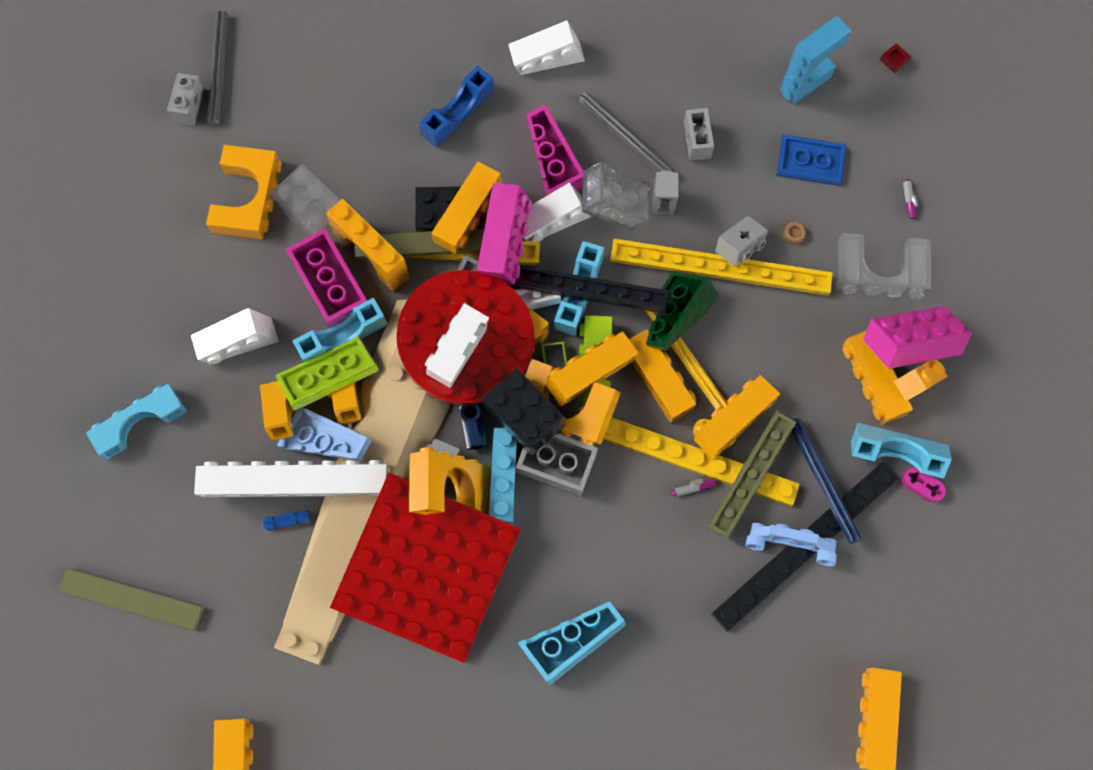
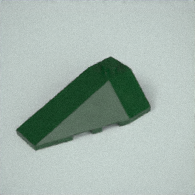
[646,271,718,351]

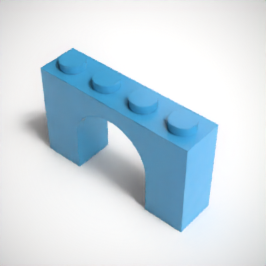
[780,16,852,105]

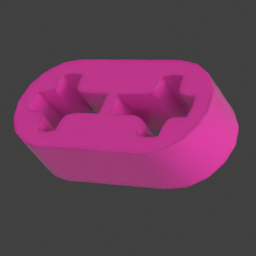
[902,467,946,503]

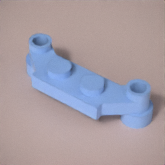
[745,523,837,567]

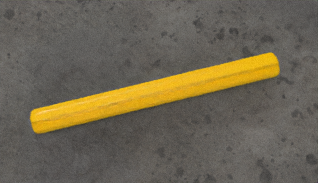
[646,311,728,409]

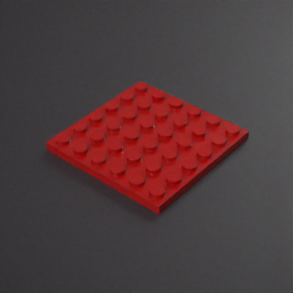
[329,472,521,663]

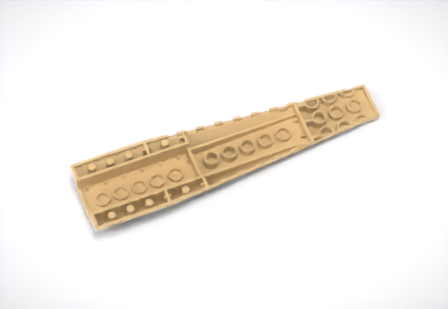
[274,300,451,665]

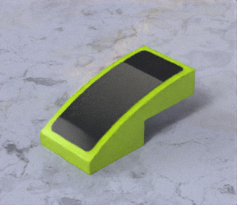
[541,341,567,369]

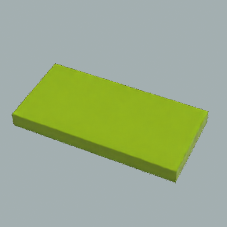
[275,337,379,411]

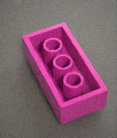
[477,183,532,285]
[286,229,367,328]
[863,306,972,369]

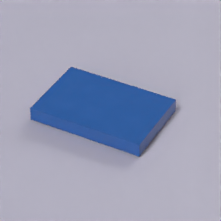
[776,135,846,186]

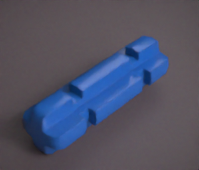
[263,510,310,531]

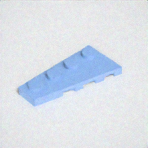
[277,407,372,461]

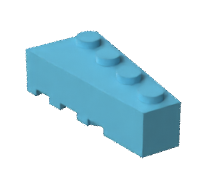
[518,602,625,686]

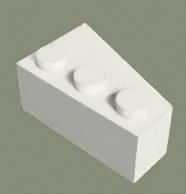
[508,21,585,75]
[524,183,592,242]
[425,303,489,388]
[191,308,279,365]

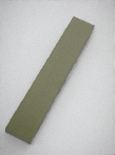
[355,228,485,259]
[706,410,797,540]
[59,568,204,631]

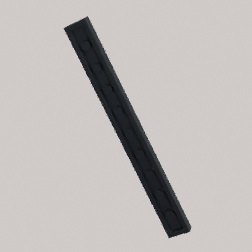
[711,462,898,632]

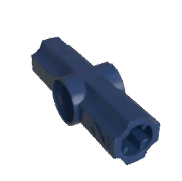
[459,404,487,450]

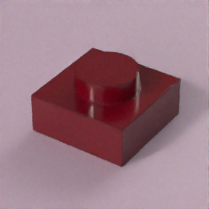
[879,43,911,73]

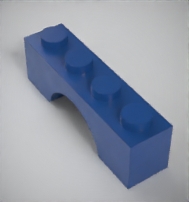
[419,65,494,148]

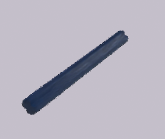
[791,418,861,544]

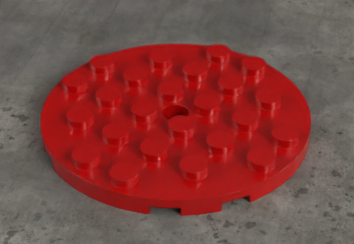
[396,270,535,405]

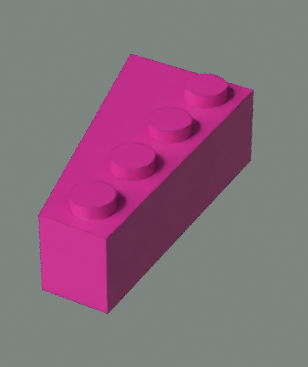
[526,104,587,196]

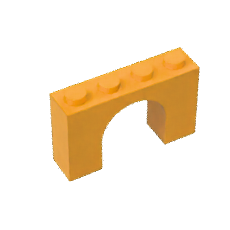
[206,145,282,240]
[326,198,410,293]
[525,359,621,446]
[260,381,362,441]
[409,448,489,515]

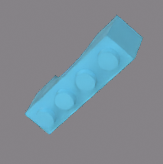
[554,241,604,337]
[293,298,388,362]
[86,384,188,460]
[851,423,952,479]
[489,428,517,525]

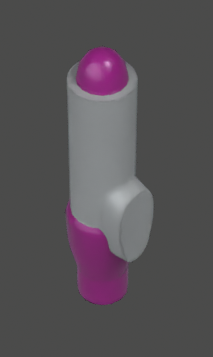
[903,179,918,219]
[671,479,716,497]

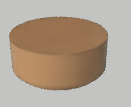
[782,222,806,245]

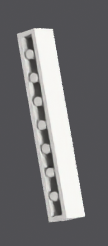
[194,460,390,497]

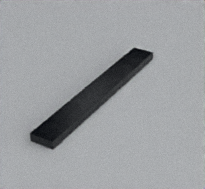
[508,266,670,314]

